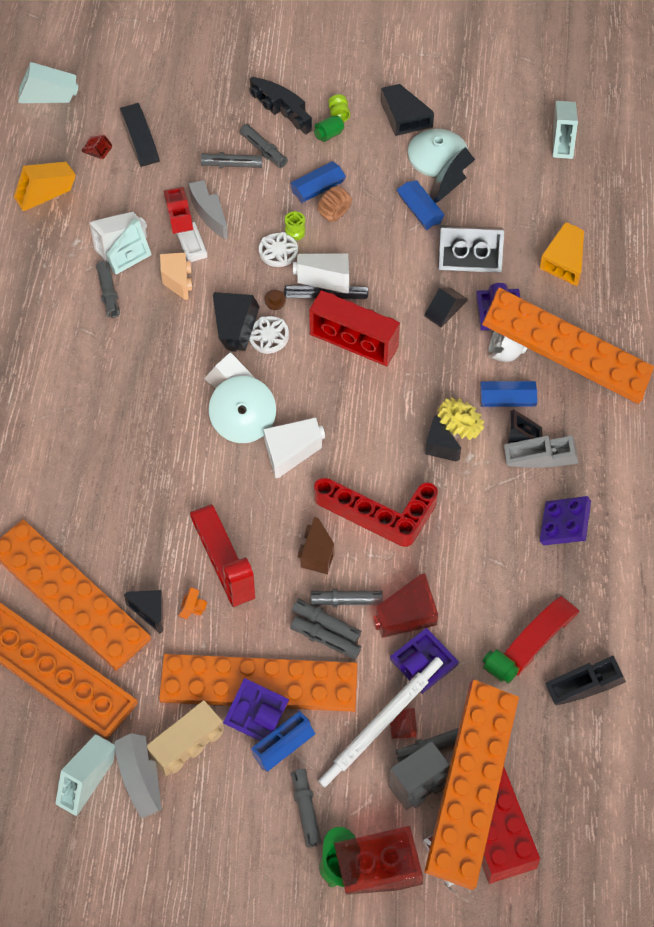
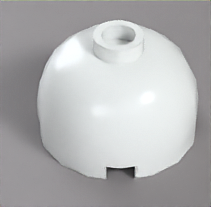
[488,331,527,362]

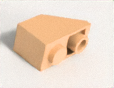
[160,253,192,300]

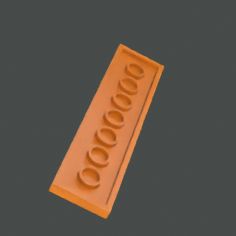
[482,287,654,404]
[0,519,151,671]
[0,603,138,740]
[159,654,358,712]
[424,679,519,890]

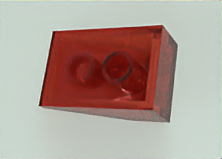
[334,826,423,895]

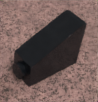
[381,84,434,136]
[213,292,260,352]

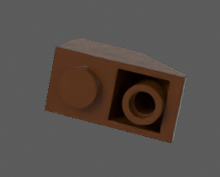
[298,517,334,575]

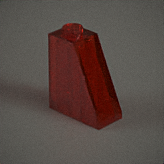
[373,573,438,638]

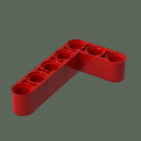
[314,478,438,547]
[190,504,255,608]

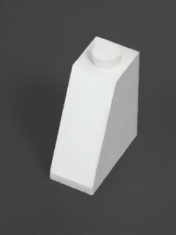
[90,212,147,262]
[293,253,349,293]
[204,352,255,411]
[264,418,325,478]

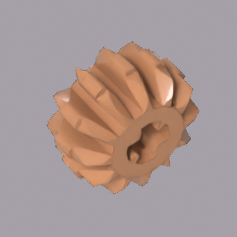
[317,186,352,222]

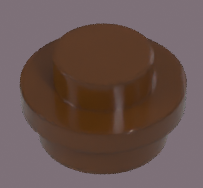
[264,290,286,310]

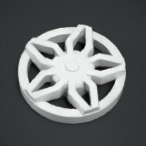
[259,232,298,267]
[249,316,289,354]

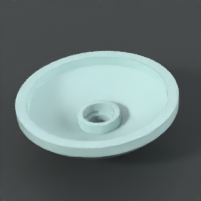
[408,129,468,177]
[209,376,276,443]

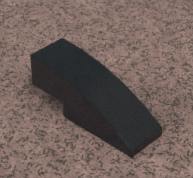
[120,103,160,167]
[430,147,475,203]
[545,655,626,706]

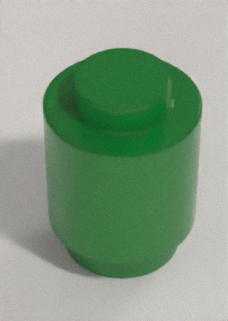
[314,115,344,142]
[482,649,520,684]

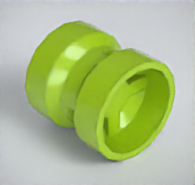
[328,94,350,122]
[284,211,306,241]

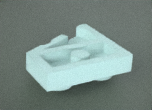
[106,218,152,274]

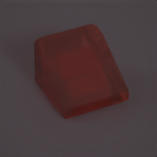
[81,135,112,159]
[390,708,417,739]

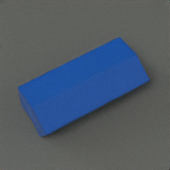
[290,161,346,204]
[397,180,445,230]
[480,381,537,407]
[251,711,316,772]

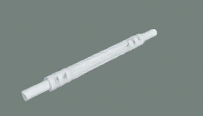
[318,657,443,788]

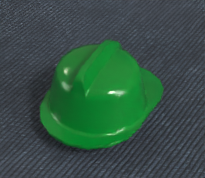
[319,827,360,887]

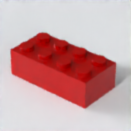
[309,290,400,367]
[482,767,540,884]

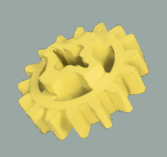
[437,397,485,440]

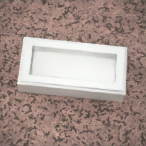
[176,222,208,262]

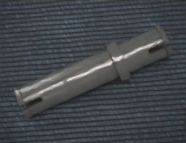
[239,124,288,168]
[201,152,262,168]
[96,261,120,318]
[311,589,383,607]
[292,598,362,644]
[290,616,362,660]
[395,728,459,762]
[291,769,322,848]

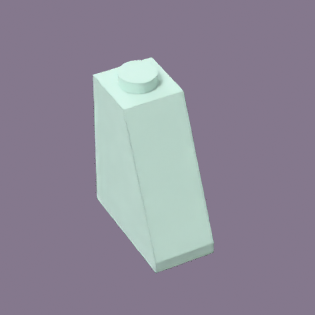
[18,62,78,103]
[553,101,578,159]
[55,734,115,816]

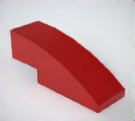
[164,187,194,234]

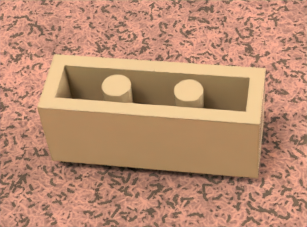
[147,700,224,777]

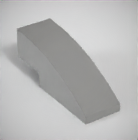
[188,180,228,239]
[504,435,579,468]
[114,733,162,818]

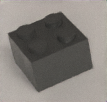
[388,741,450,810]

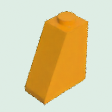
[14,162,76,211]
[540,222,584,286]

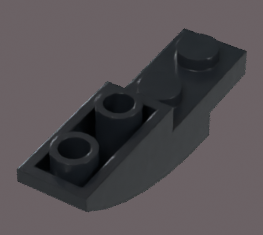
[249,77,312,135]

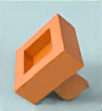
[178,587,207,619]

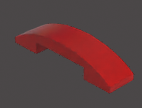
[504,596,580,676]

